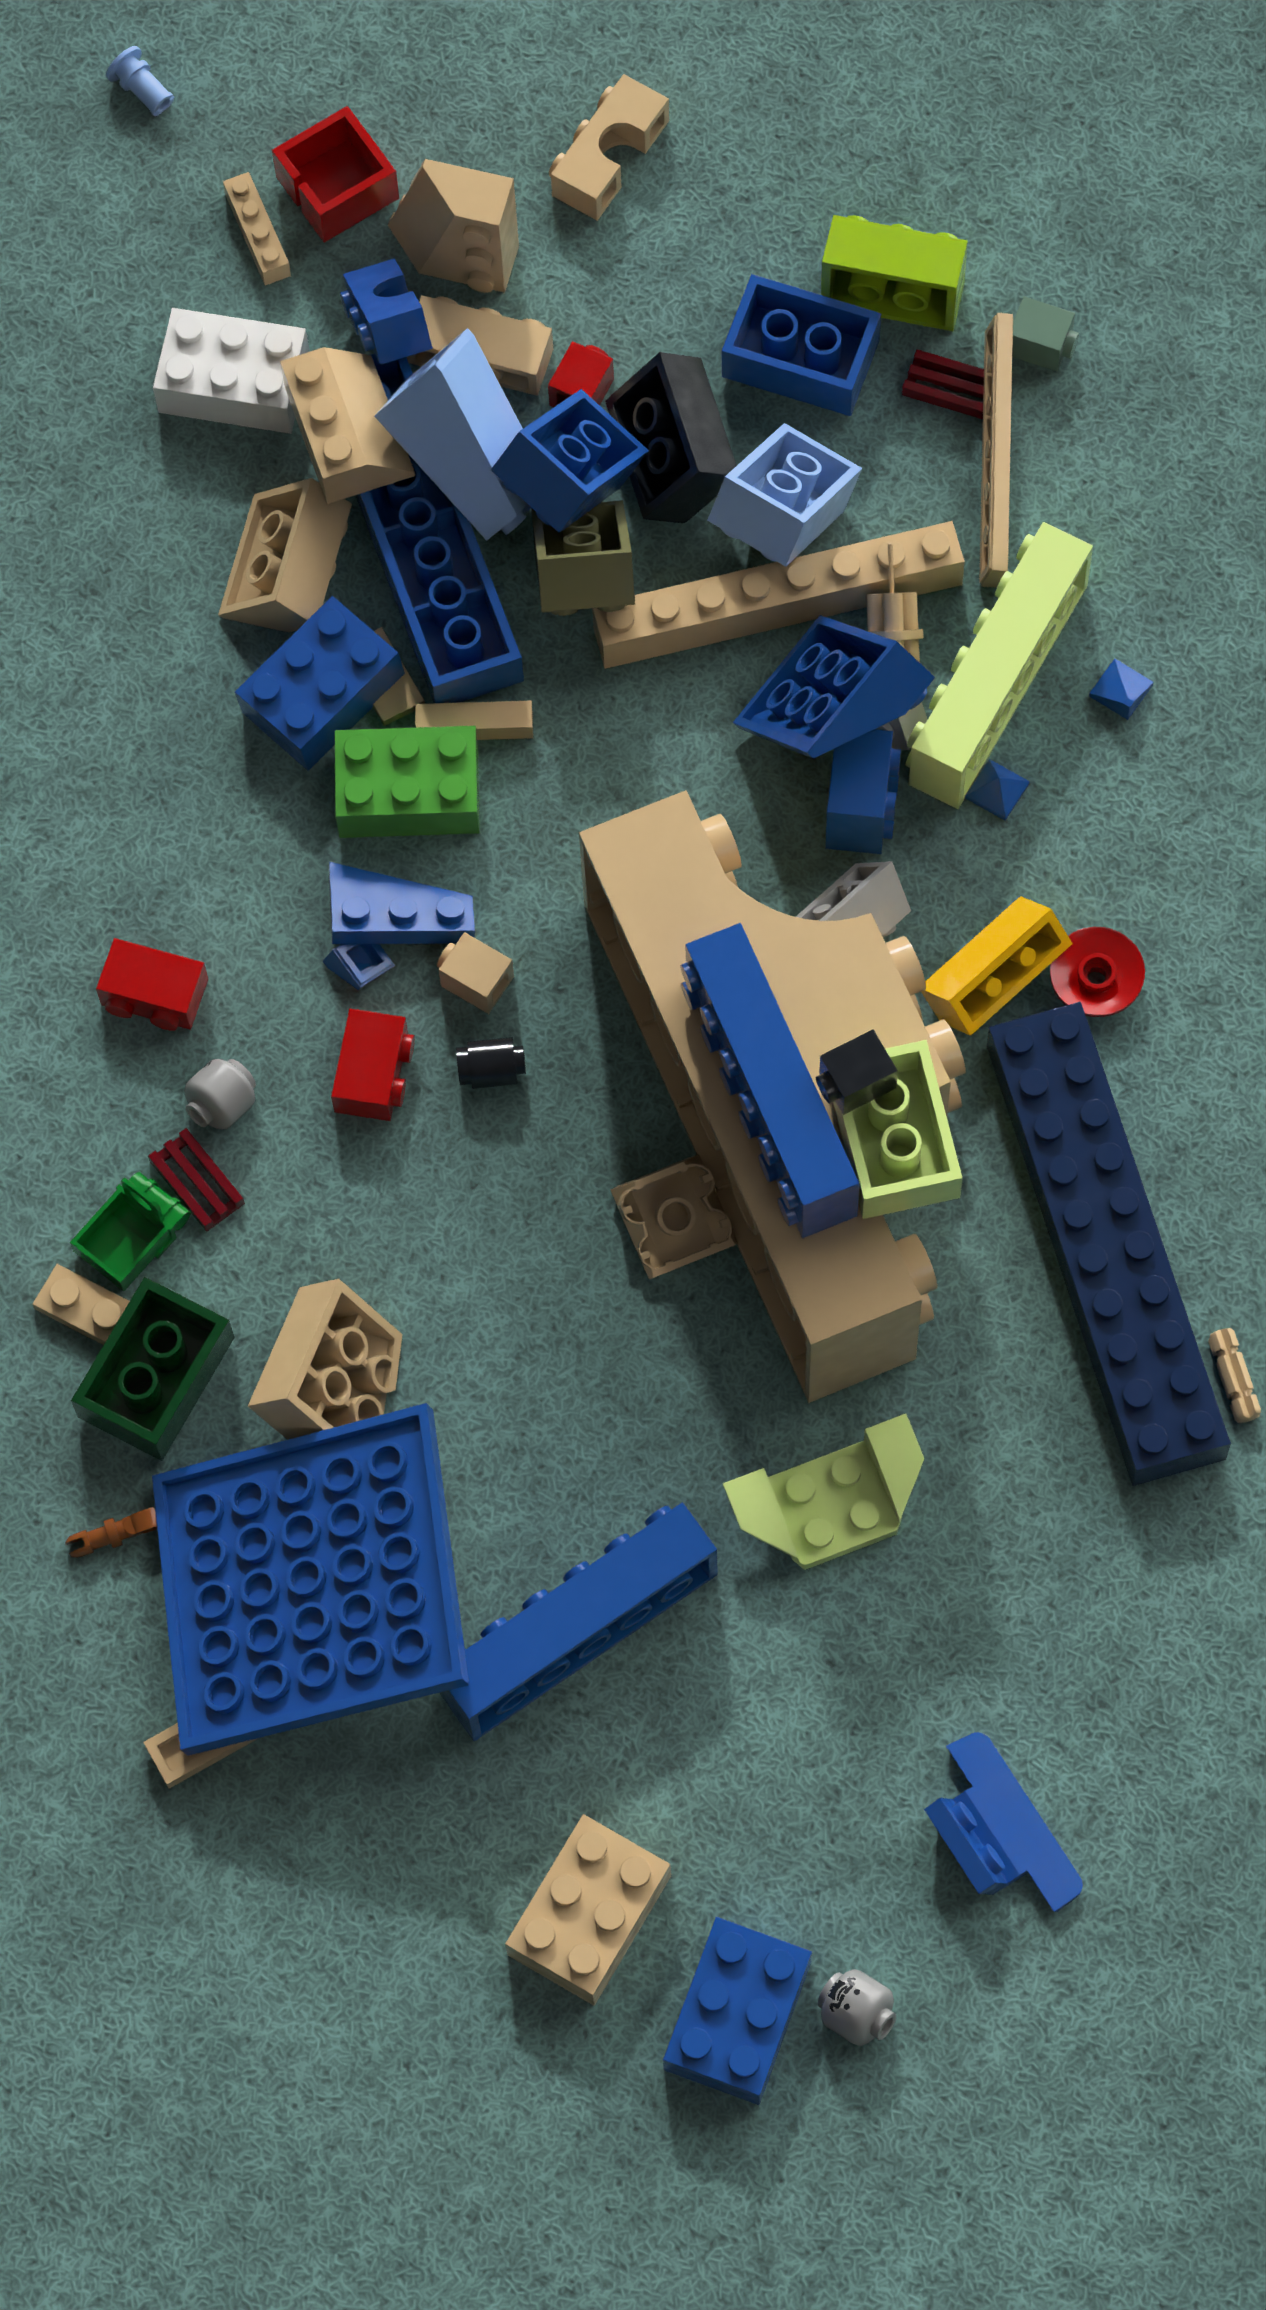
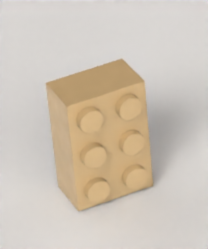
[505,1814,671,2006]

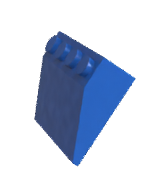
[733,615,935,759]

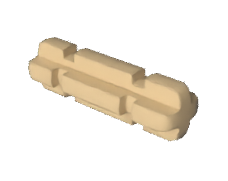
[1208,1328,1261,1423]

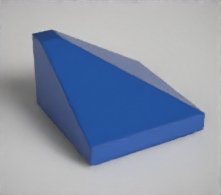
[1089,659,1154,720]
[323,944,395,990]

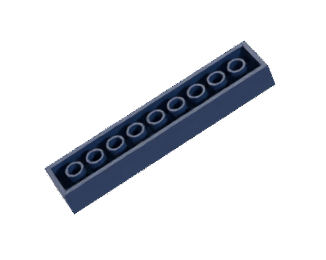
[987,1002,1231,1486]

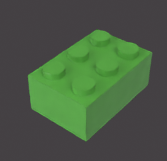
[335,726,480,838]

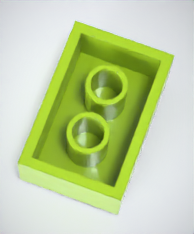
[821,215,968,331]

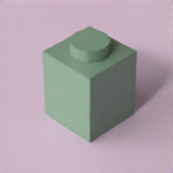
[1012,296,1080,372]

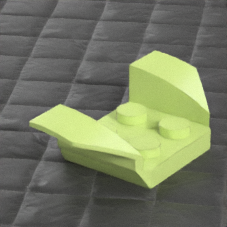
[723,1414,924,1570]

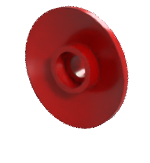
[1049,927,1145,1017]

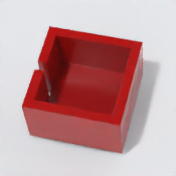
[272,106,399,243]

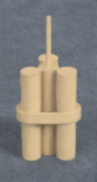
[866,544,924,663]

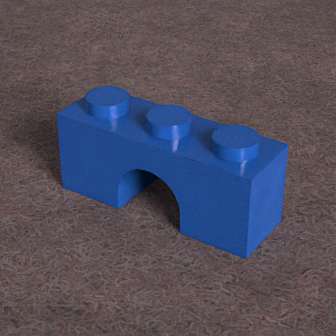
[340,258,433,365]

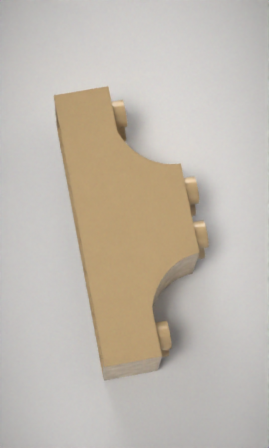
[579,790,966,1403]

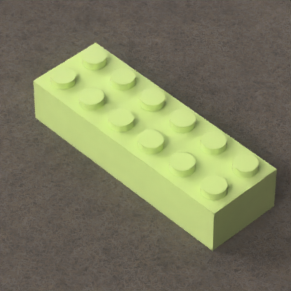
[905,522,1093,809]

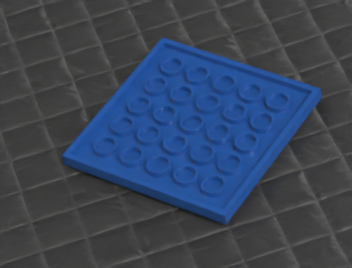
[152,1403,469,1756]

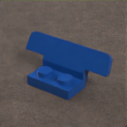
[924,1732,1083,1912]

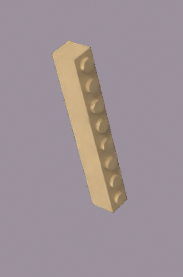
[592,521,965,669]

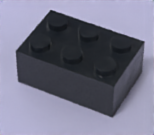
[605,352,737,524]

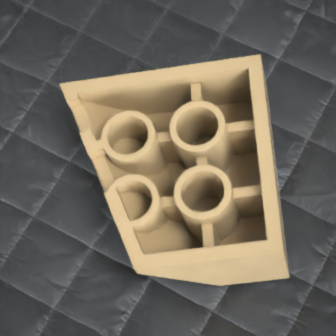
[388,159,519,293]
[248,1279,403,1440]

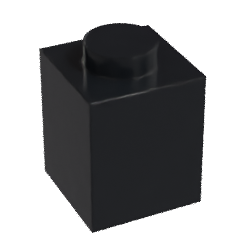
[816,1029,898,1115]

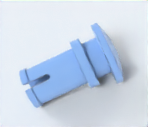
[106,46,174,116]

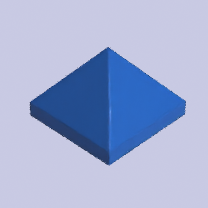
[965,759,1030,821]

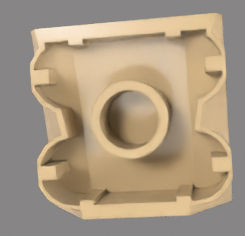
[610,1154,738,1279]

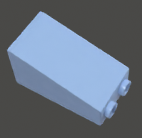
[375,328,531,541]

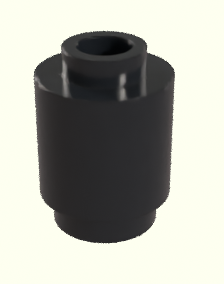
[456,1037,526,1089]

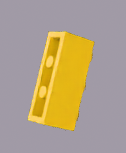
[921,896,1073,1036]

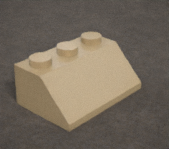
[280,347,415,504]
[218,478,352,632]

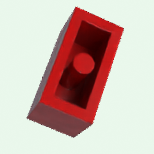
[96,938,208,1031]
[331,1008,415,1121]

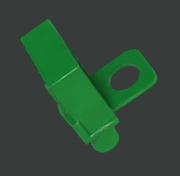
[70,1172,191,1292]

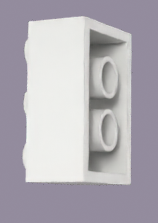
[153,308,309,434]

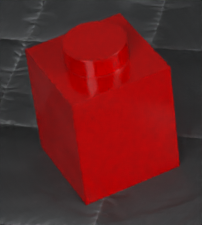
[548,341,614,407]

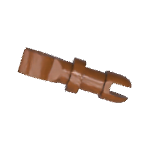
[65,1507,157,1558]

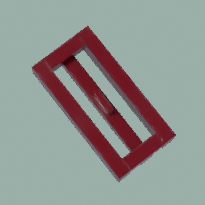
[902,349,984,419]
[148,1128,245,1232]

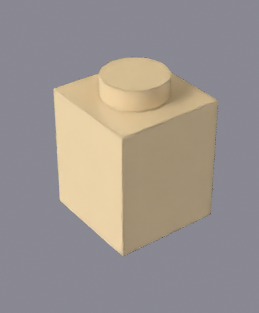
[437,932,514,1014]

